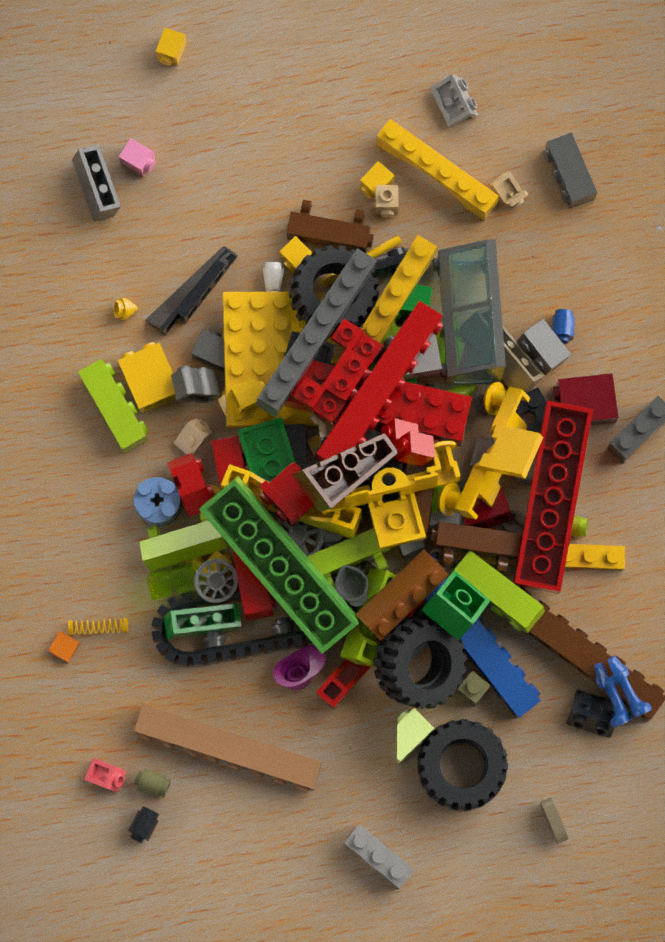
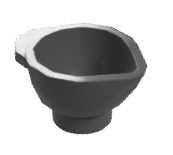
[335,565,369,607]

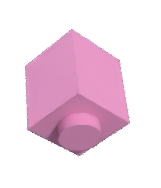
[119,138,156,177]

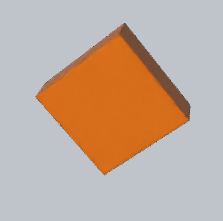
[48,631,80,663]

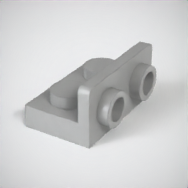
[430,74,478,128]

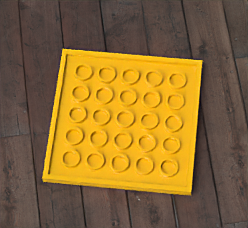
[222,292,346,427]

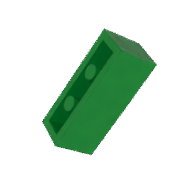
[164,603,241,639]

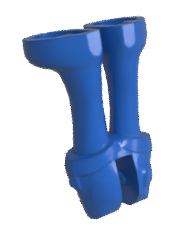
[594,655,652,728]

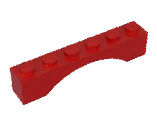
[316,600,425,710]

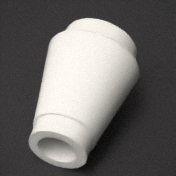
[262,262,285,292]

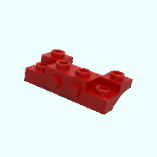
[293,319,383,425]

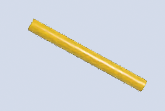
[320,235,402,287]

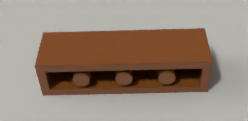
[356,550,449,641]

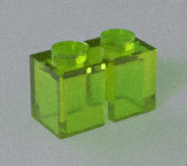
[146,562,196,600]

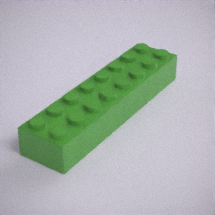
[199,476,360,654]

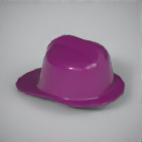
[273,645,326,690]

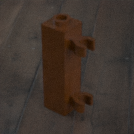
[286,200,374,253]
[429,521,521,574]

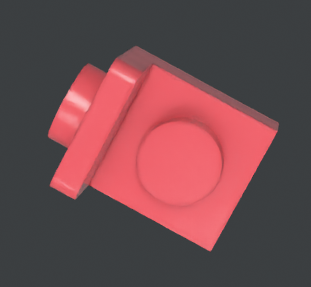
[84,758,126,793]

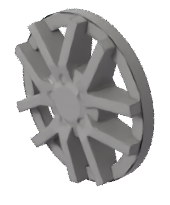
[194,559,238,603]

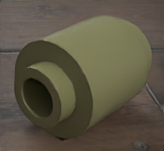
[134,768,171,798]

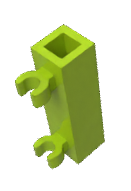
[140,512,229,572]
[307,528,390,590]

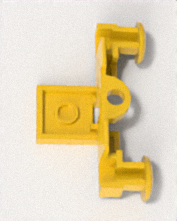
[438,382,543,520]
[322,441,461,550]

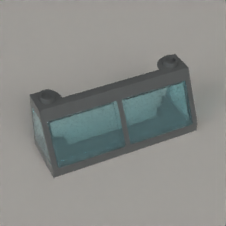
[433,239,506,385]

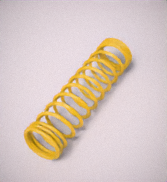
[68,618,128,635]

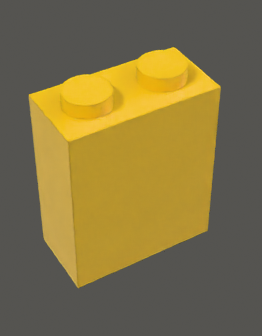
[118,342,176,414]

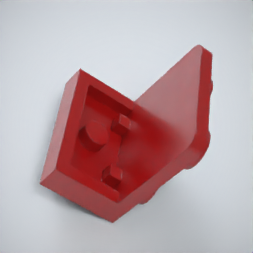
[259,463,314,526]

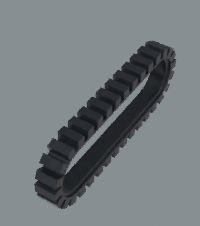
[151,574,357,668]

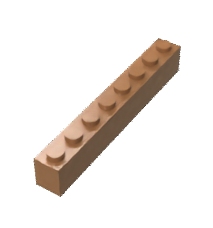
[134,704,322,793]

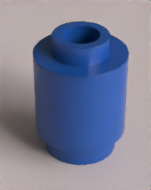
[552,309,575,344]

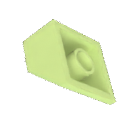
[396,708,434,765]

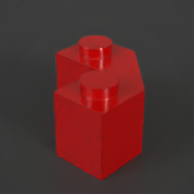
[381,419,435,467]
[167,453,215,517]

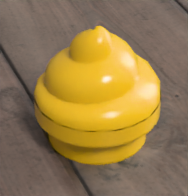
[113,298,138,320]

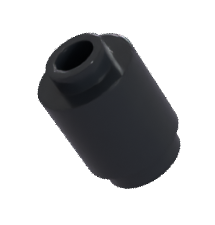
[128,806,159,843]

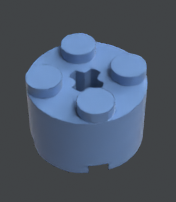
[134,477,182,527]

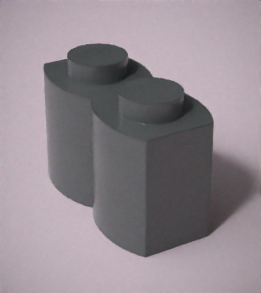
[171,366,221,403]

